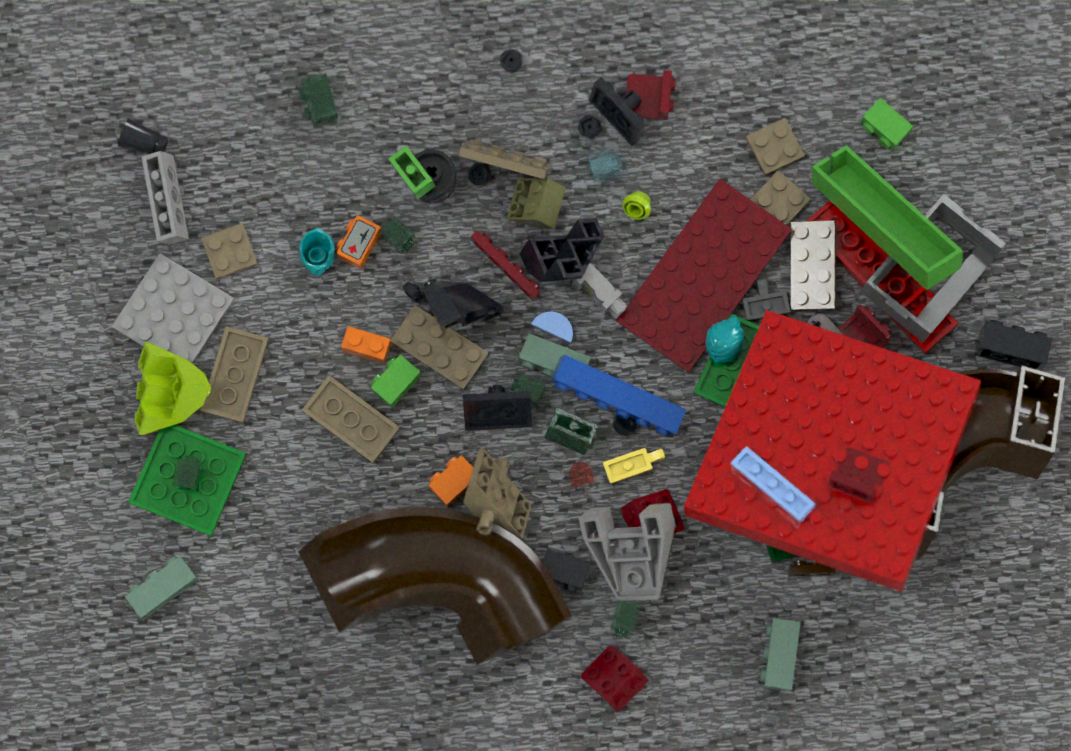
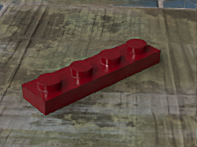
[471,230,540,302]

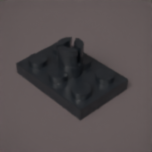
[588,77,646,146]
[463,385,532,431]

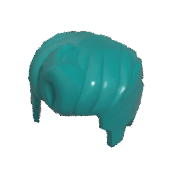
[299,228,335,276]
[706,316,744,363]

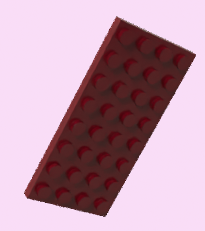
[616,178,792,373]

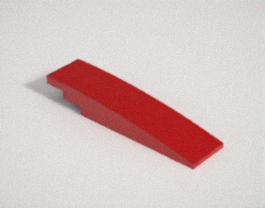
[805,201,958,354]

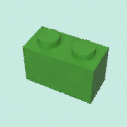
[861,98,913,151]
[389,146,435,199]
[371,354,421,408]

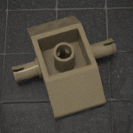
[464,448,531,540]

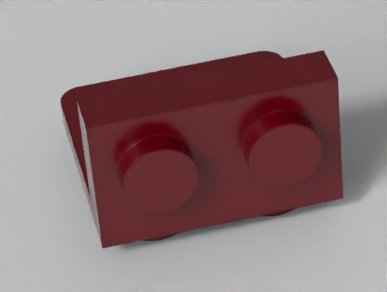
[626,70,676,120]
[838,305,891,348]
[620,489,684,534]
[581,645,649,713]

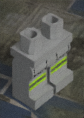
[572,263,627,320]

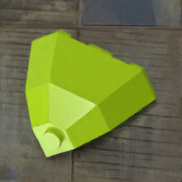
[134,342,211,435]

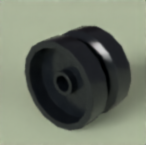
[414,149,457,204]

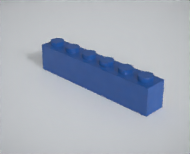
[550,355,686,437]

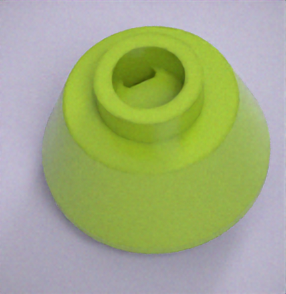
[622,191,651,220]

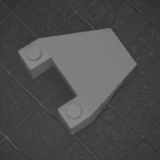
[579,503,675,601]

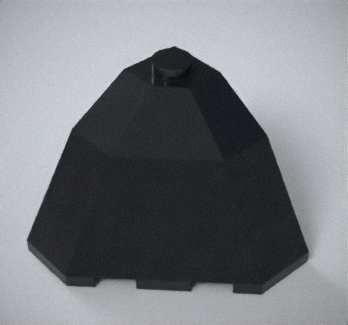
[519,218,604,282]
[421,279,504,331]

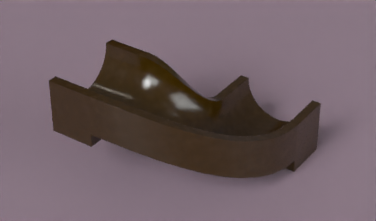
[917,366,1065,557]
[298,507,572,665]

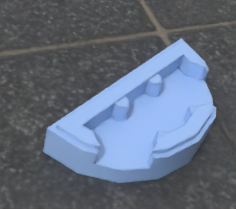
[531,311,573,344]

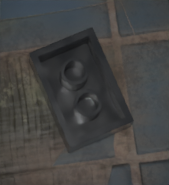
[974,320,1053,371]

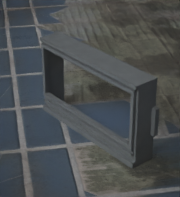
[859,194,1006,344]

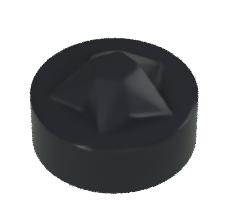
[500,49,523,71]
[578,115,601,138]
[468,163,491,186]
[402,282,423,303]
[613,416,636,436]

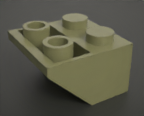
[506,178,566,229]

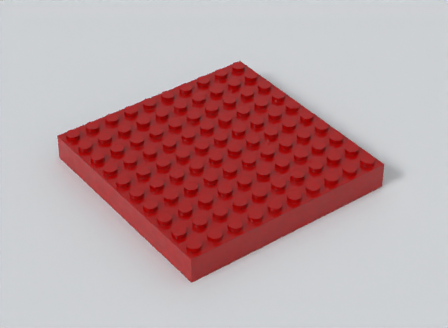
[684,310,981,592]

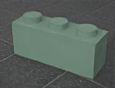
[519,333,591,378]
[125,556,198,620]
[760,618,800,691]

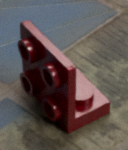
[829,447,890,504]

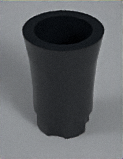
[118,118,168,154]

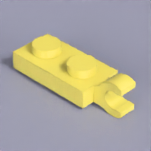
[603,448,665,485]

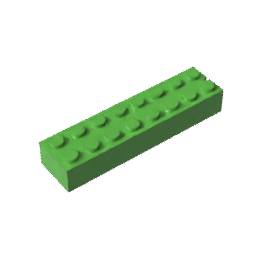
[812,145,963,290]

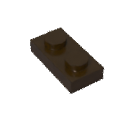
[788,561,836,576]

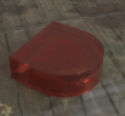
[569,462,594,487]

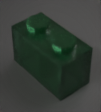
[299,73,339,126]
[544,408,598,455]
[610,600,640,639]

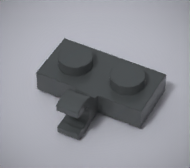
[742,279,790,321]

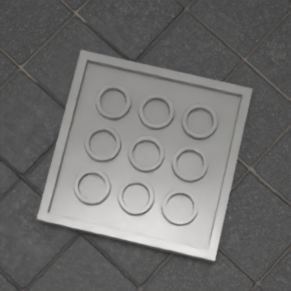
[112,253,235,364]

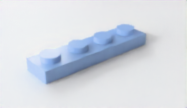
[731,446,816,523]

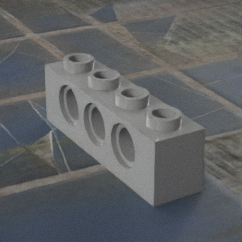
[141,151,189,245]

